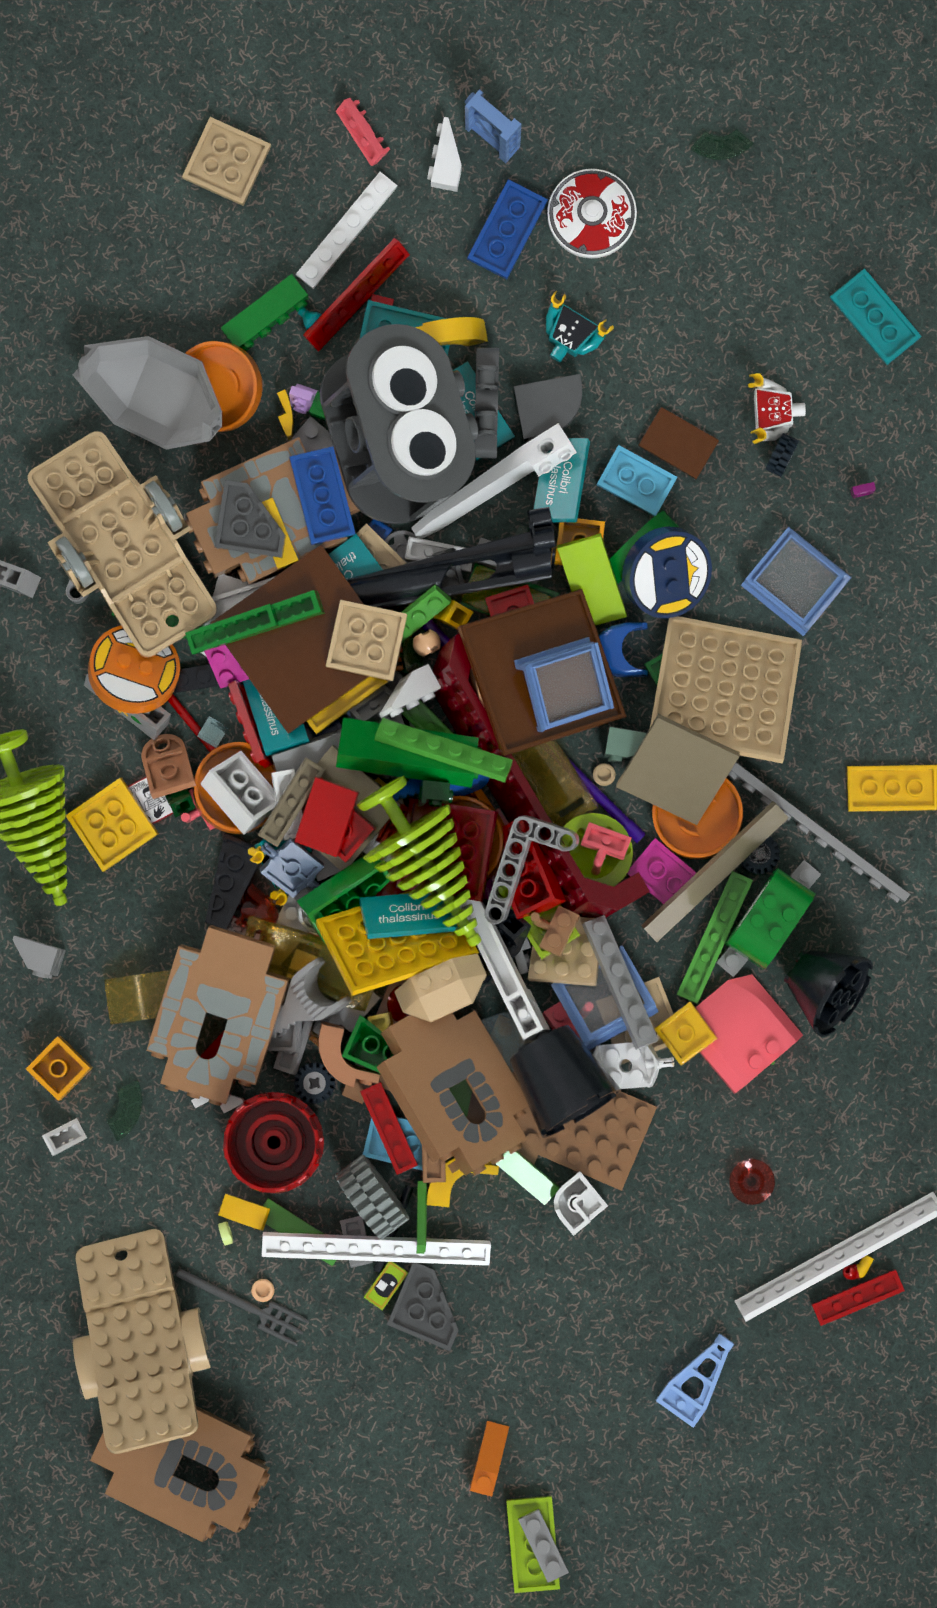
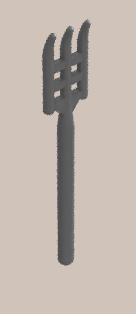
[176,1269,309,1346]

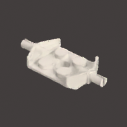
[593,1042,674,1089]

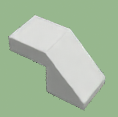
[191,1094,245,1113]

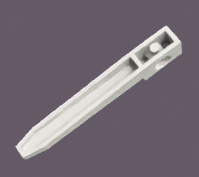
[412,423,577,539]
[460,899,550,1041]

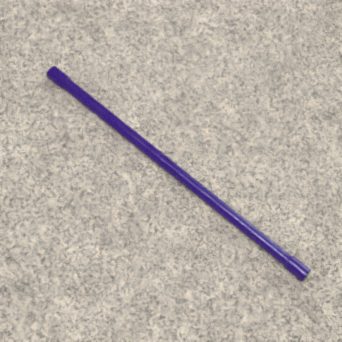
[421,619,646,844]

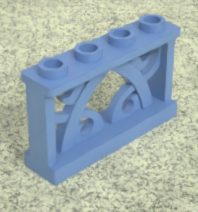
[465,89,521,164]

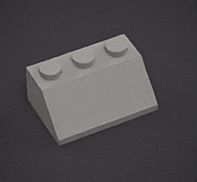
[13,936,66,979]

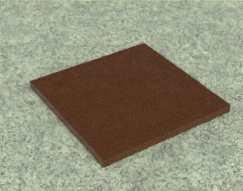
[210,545,400,734]
[457,589,627,757]

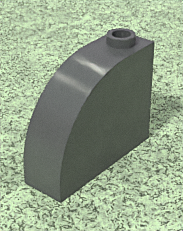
[514,374,582,442]

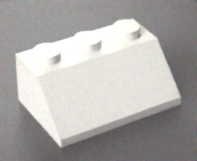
[201,751,276,835]

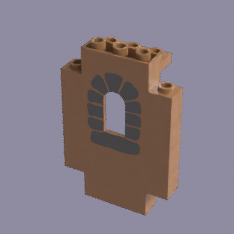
[377,1011,529,1176]
[90,1406,270,1542]

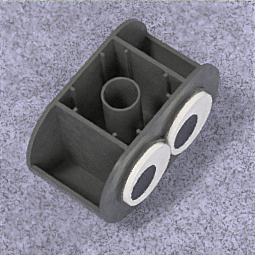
[320,324,478,524]

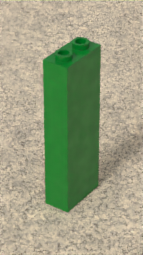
[336,717,482,788]

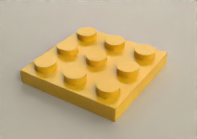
[66,778,159,872]

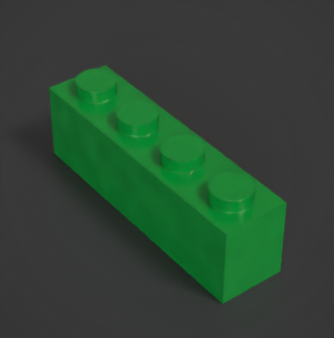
[221,274,309,351]

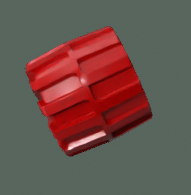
[223,1092,324,1193]

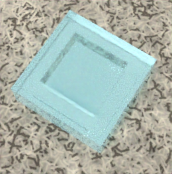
[197,716,228,748]

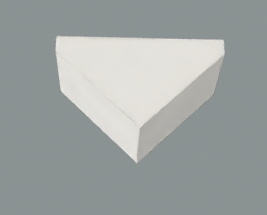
[42,1118,87,1156]

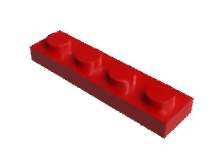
[228,680,273,768]
[360,1082,418,1175]
[811,1269,905,1326]

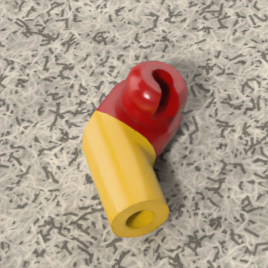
[842,1255,874,1280]

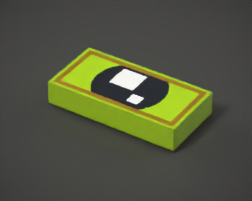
[364,1262,408,1310]

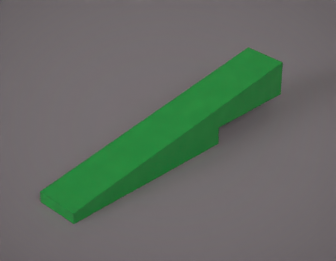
[185,590,325,655]

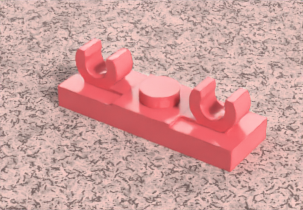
[336,98,390,166]

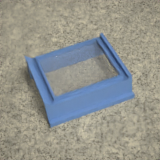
[741,527,852,636]
[514,637,614,732]
[551,945,659,1050]

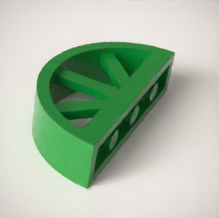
[609,510,679,585]

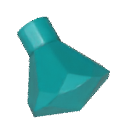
[298,308,322,330]

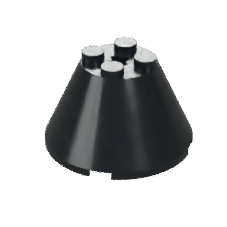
[784,950,873,1037]

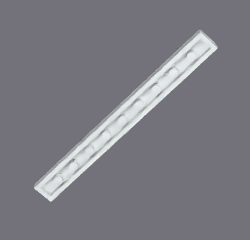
[735,1192,937,1321]
[262,1232,491,1265]

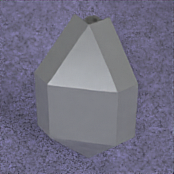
[72,336,222,450]

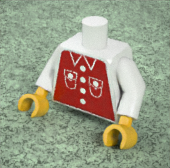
[748,373,806,444]

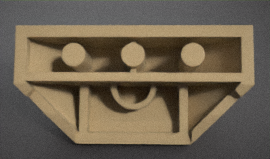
[395,954,487,1022]

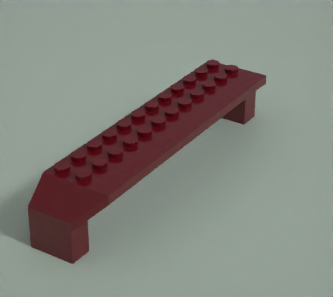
[432,634,650,918]

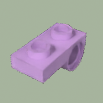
[289,384,318,414]

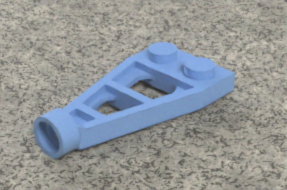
[656,1333,734,1428]

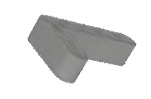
[484,815,579,924]

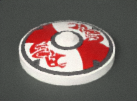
[547,169,637,258]

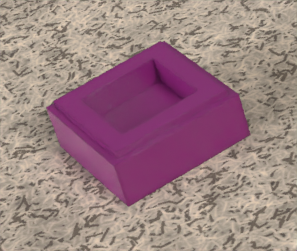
[850,482,876,498]

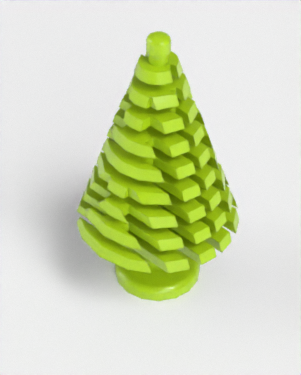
[0,729,67,906]
[357,776,482,947]

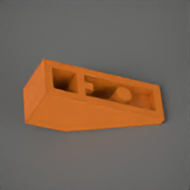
[470,1421,509,1497]

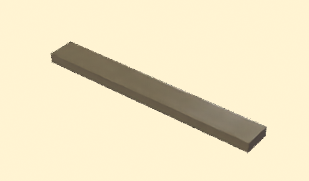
[641,801,789,942]

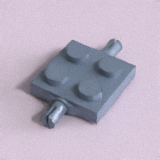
[259,837,324,898]

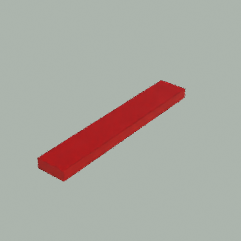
[303,238,410,351]

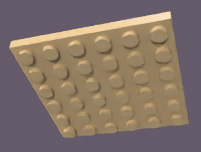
[650,616,802,764]

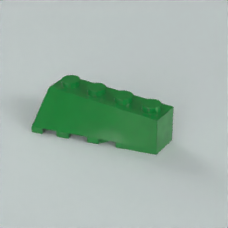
[342,1015,394,1073]

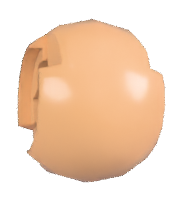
[413,629,441,657]

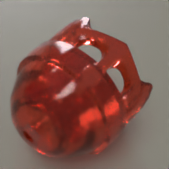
[234,884,279,934]

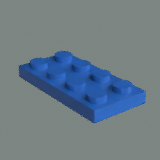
[467,179,548,279]
[289,446,355,545]

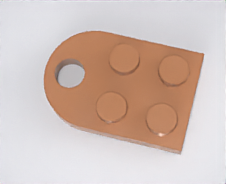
[141,734,196,799]

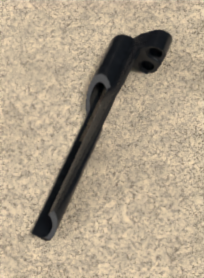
[346,507,556,608]

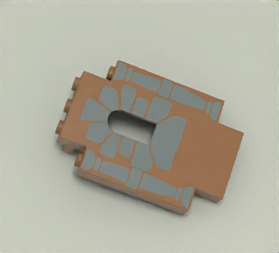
[185,437,360,585]
[146,925,290,1106]

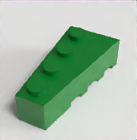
[297,853,390,945]

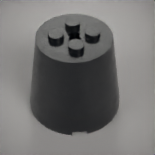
[510,1025,621,1138]

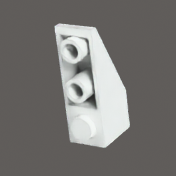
[427,117,462,192]
[379,664,441,718]

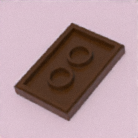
[638,407,719,479]

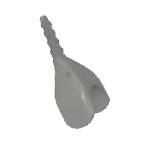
[272,957,352,1038]

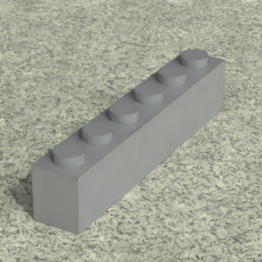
[270,714,404,773]

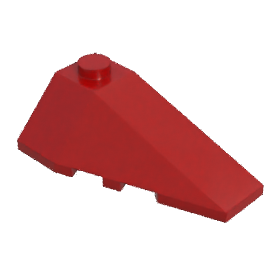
[503,820,566,919]

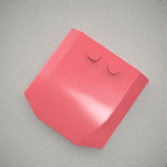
[695,974,803,1094]

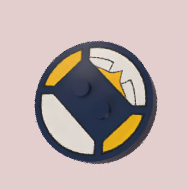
[622,526,712,618]

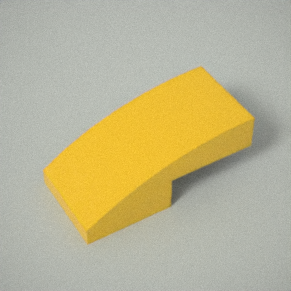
[277,390,294,441]
[218,1194,270,1231]

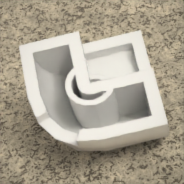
[554,1171,608,1236]

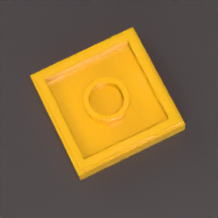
[654,1002,718,1066]

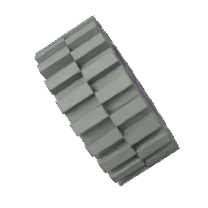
[335,1154,410,1240]

